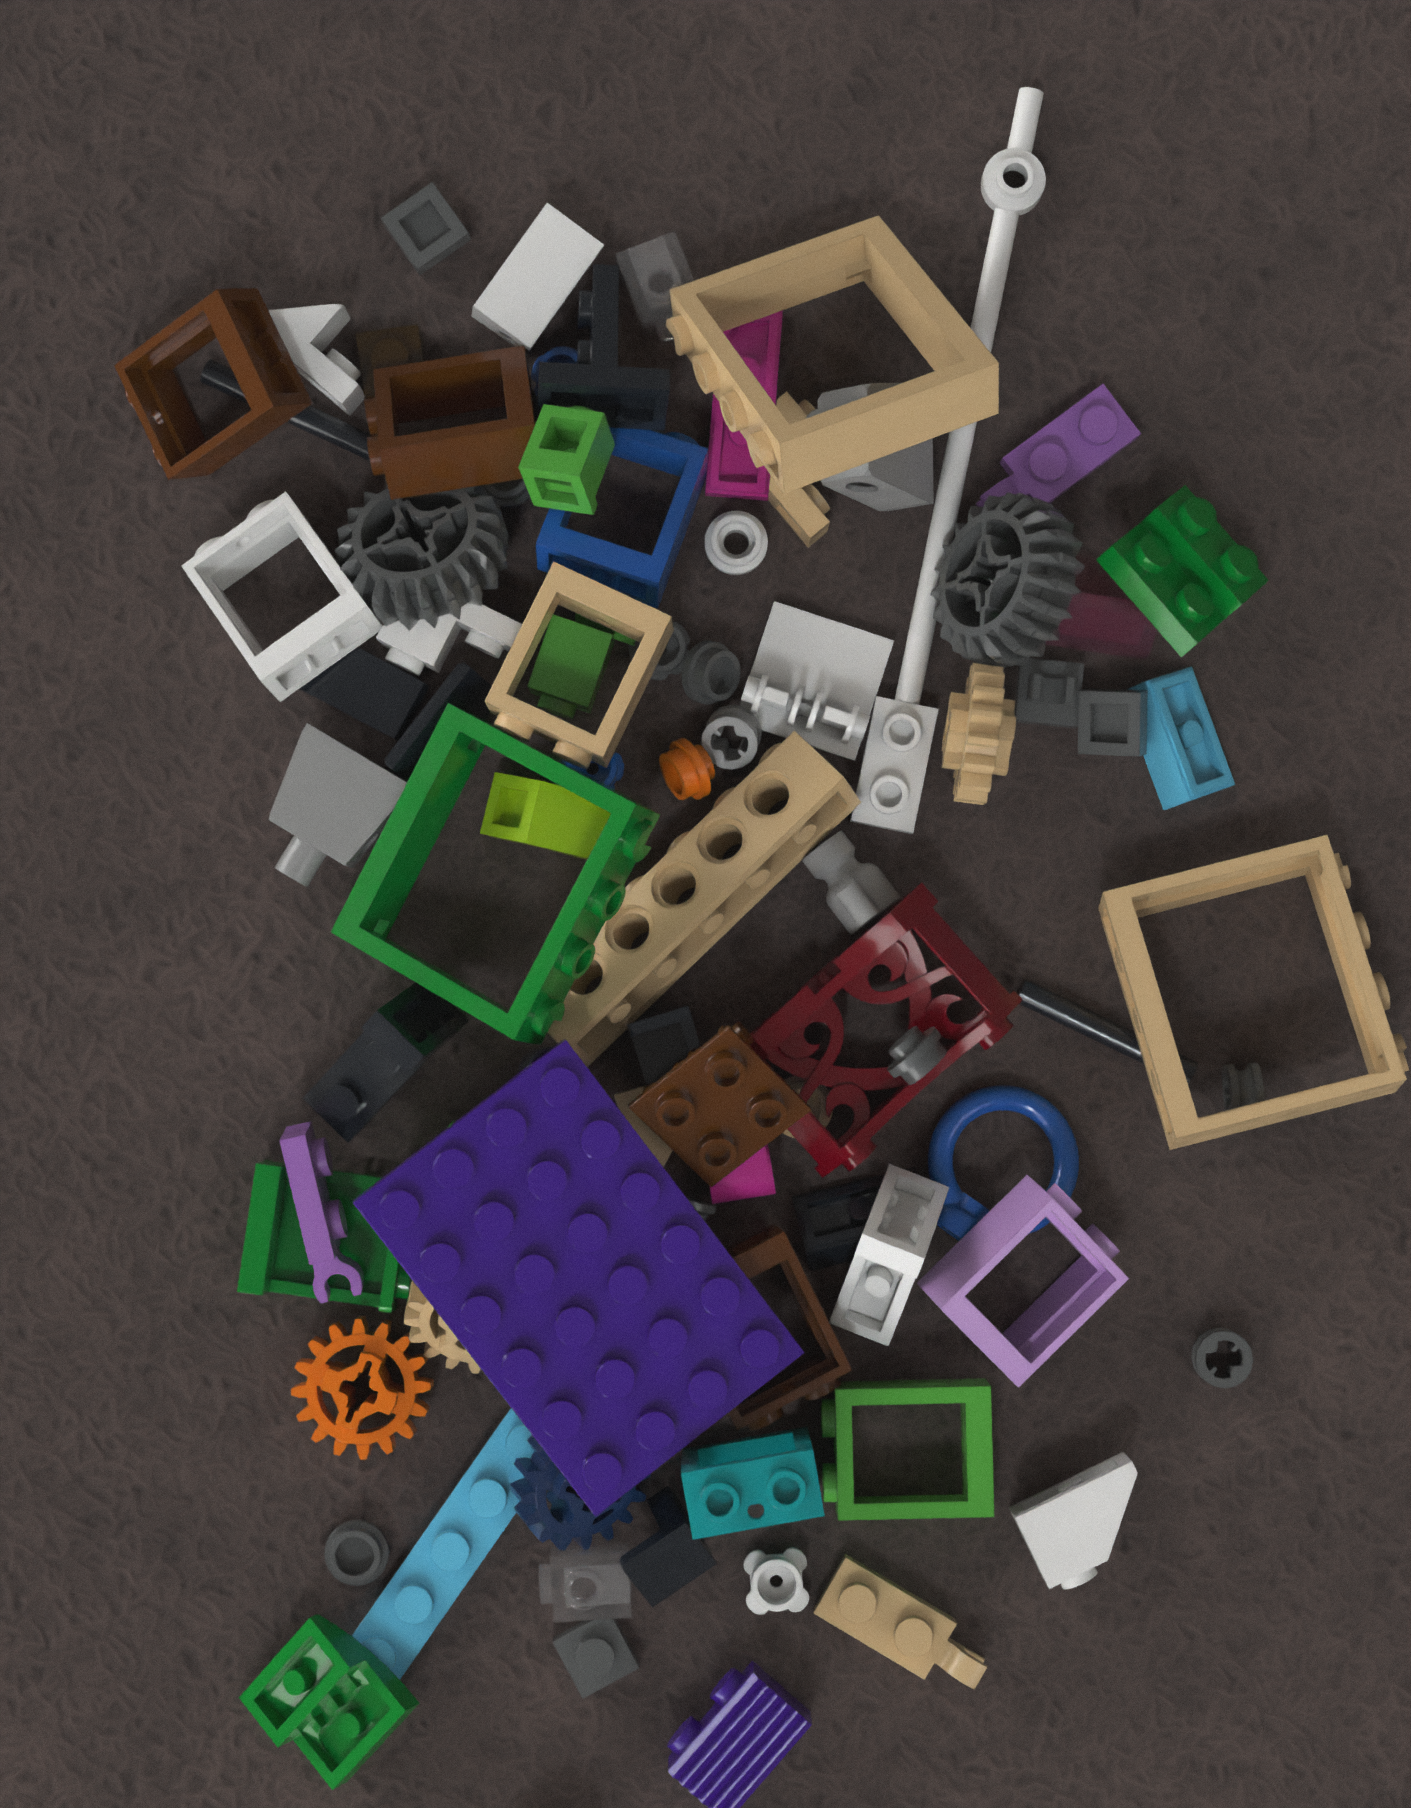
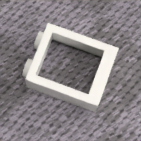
[181,491,383,702]

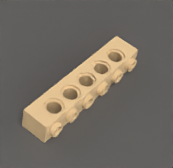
[548,730,861,1067]

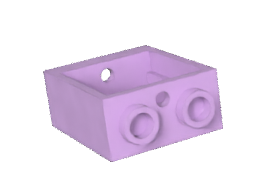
[917,1175,1129,1388]

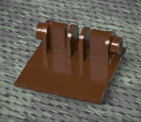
[628,1022,811,1187]

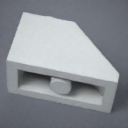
[1009,1452,1138,1589]

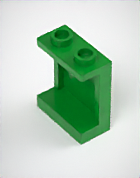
[237,1160,412,1313]

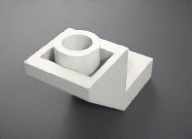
[376,603,522,676]

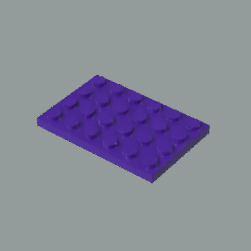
[353,1039,805,1517]

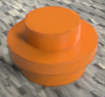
[659,738,715,800]

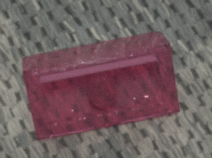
[1045,593,1157,659]

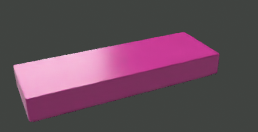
[705,310,783,501]

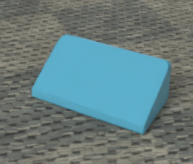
[1127,666,1236,810]

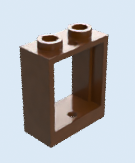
[114,288,313,480]
[364,345,536,500]
[726,1224,852,1430]

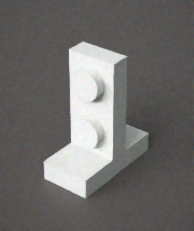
[829,1164,949,1346]

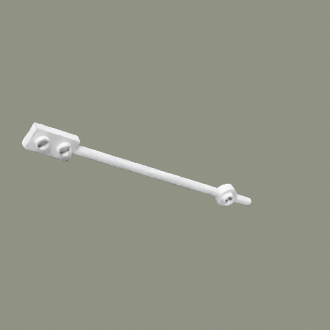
[850,87,1046,834]

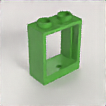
[821,1378,994,1521]

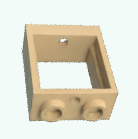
[484,561,674,769]

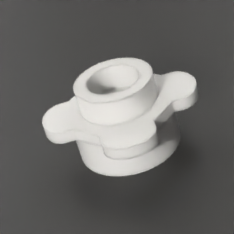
[744,1547,809,1615]

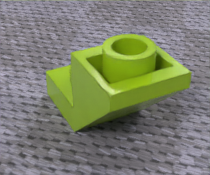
[480,772,611,860]

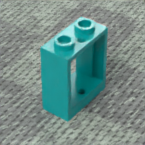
[681,1426,825,1540]

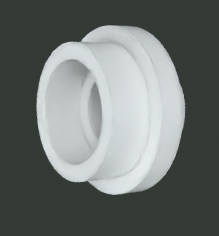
[705,511,768,575]

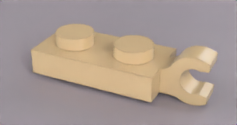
[813,1554,987,1690]

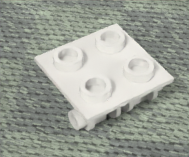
[740,601,894,761]

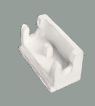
[471,203,604,351]

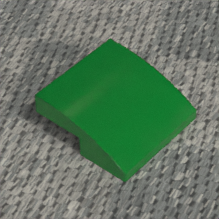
[239,1614,420,1790]

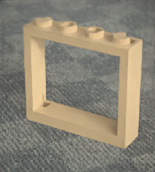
[666,215,999,494]
[1098,835,1409,1150]

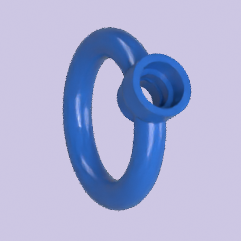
[928,1085,1079,1241]

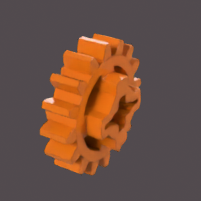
[291,1316,434,1460]

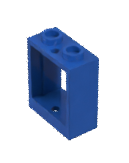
[536,428,708,608]

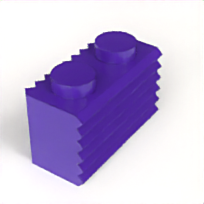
[667,1661,812,1808]

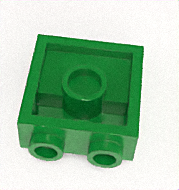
[1096,485,1269,657]

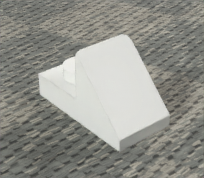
[268,304,365,416]

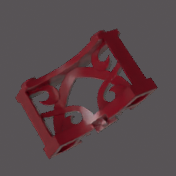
[750,882,1023,1178]

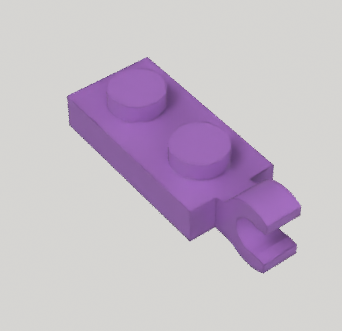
[976,384,1141,507]
[279,1121,364,1303]

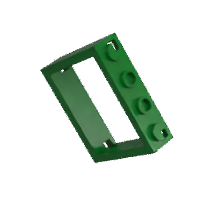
[331,703,661,1045]

